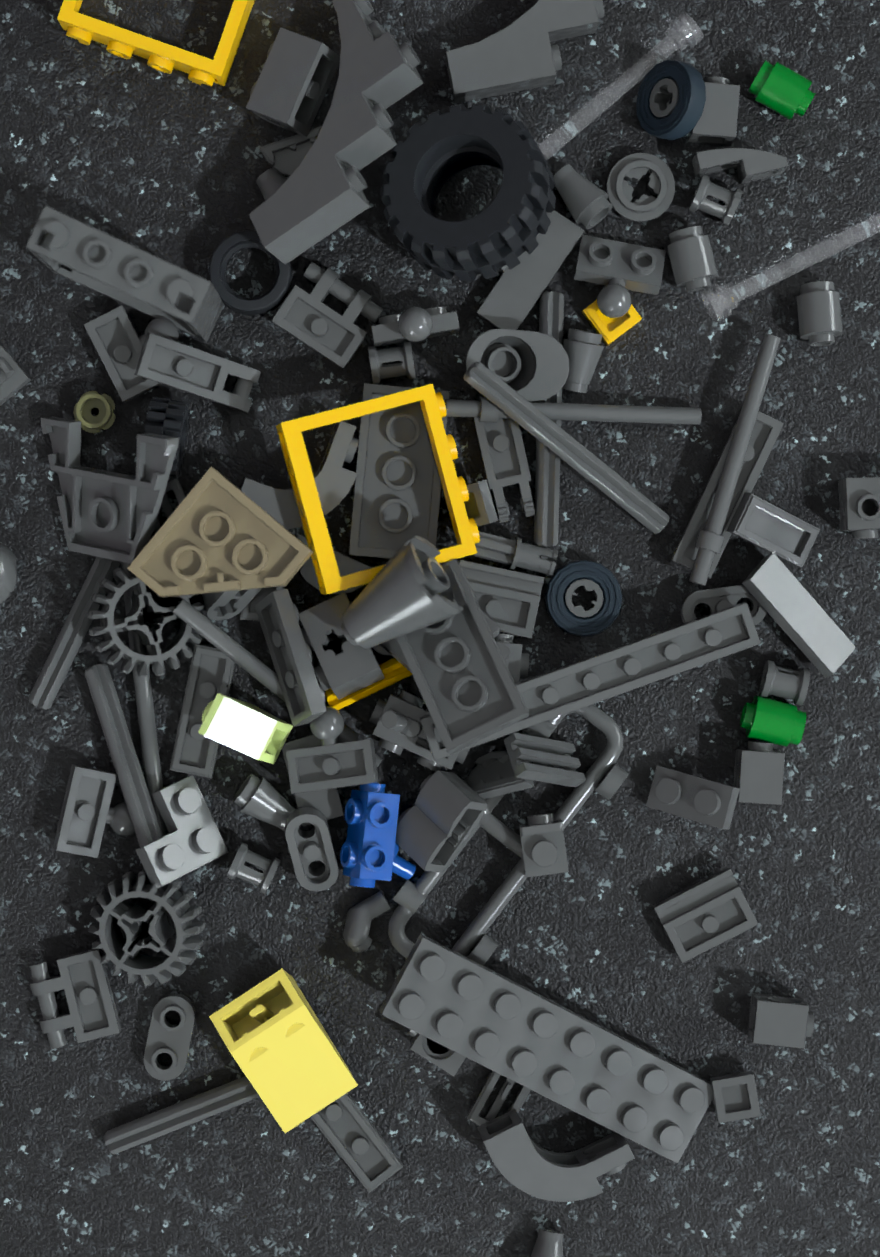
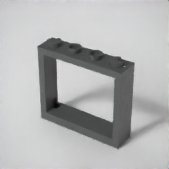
[26,206,225,343]

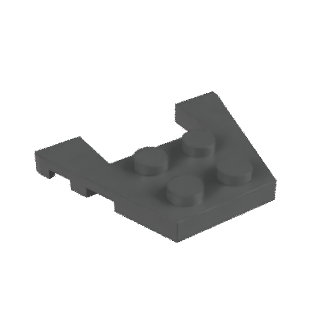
[41,416,179,564]

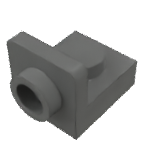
[519,813,569,878]

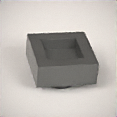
[443,479,498,527]
[710,1071,761,1123]

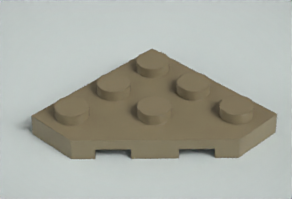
[127,467,314,597]

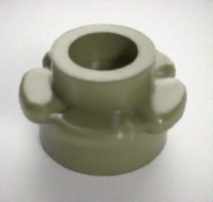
[73,391,116,433]

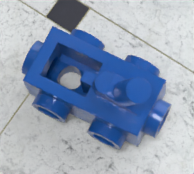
[340,783,416,888]

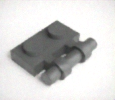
[272,262,384,370]
[30,949,122,1049]

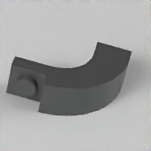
[239,421,359,530]
[477,1109,635,1202]

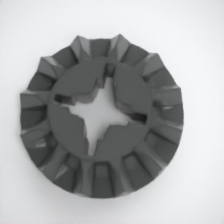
[606,153,675,223]

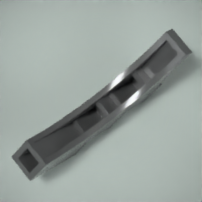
[249,0,423,265]
[446,0,605,104]

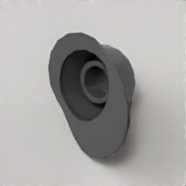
[466,328,570,401]

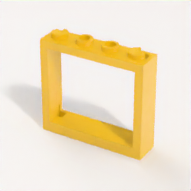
[57,0,255,87]
[276,384,480,595]

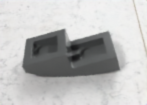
[691,148,789,184]

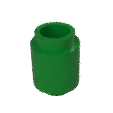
[748,60,815,120]
[740,696,806,747]

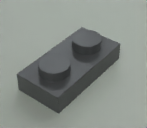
[646,765,740,830]

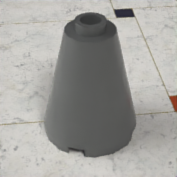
[341,535,466,649]

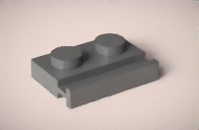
[460,560,545,638]
[653,867,758,963]

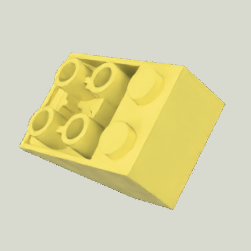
[209,969,358,1133]

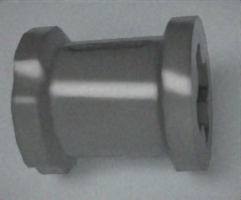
[688,174,743,227]
[368,341,416,384]
[759,660,810,706]
[226,842,281,895]

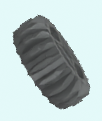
[87,564,204,677]
[88,869,206,986]

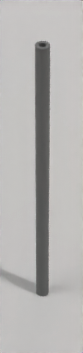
[120,562,173,885]

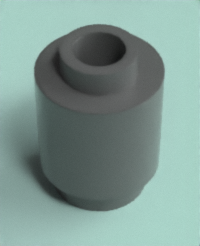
[667,226,718,293]
[796,281,843,347]

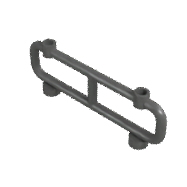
[388,704,628,965]

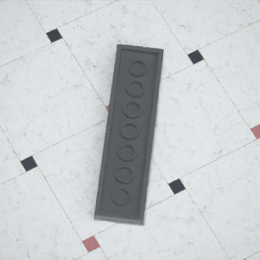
[379,934,714,1163]

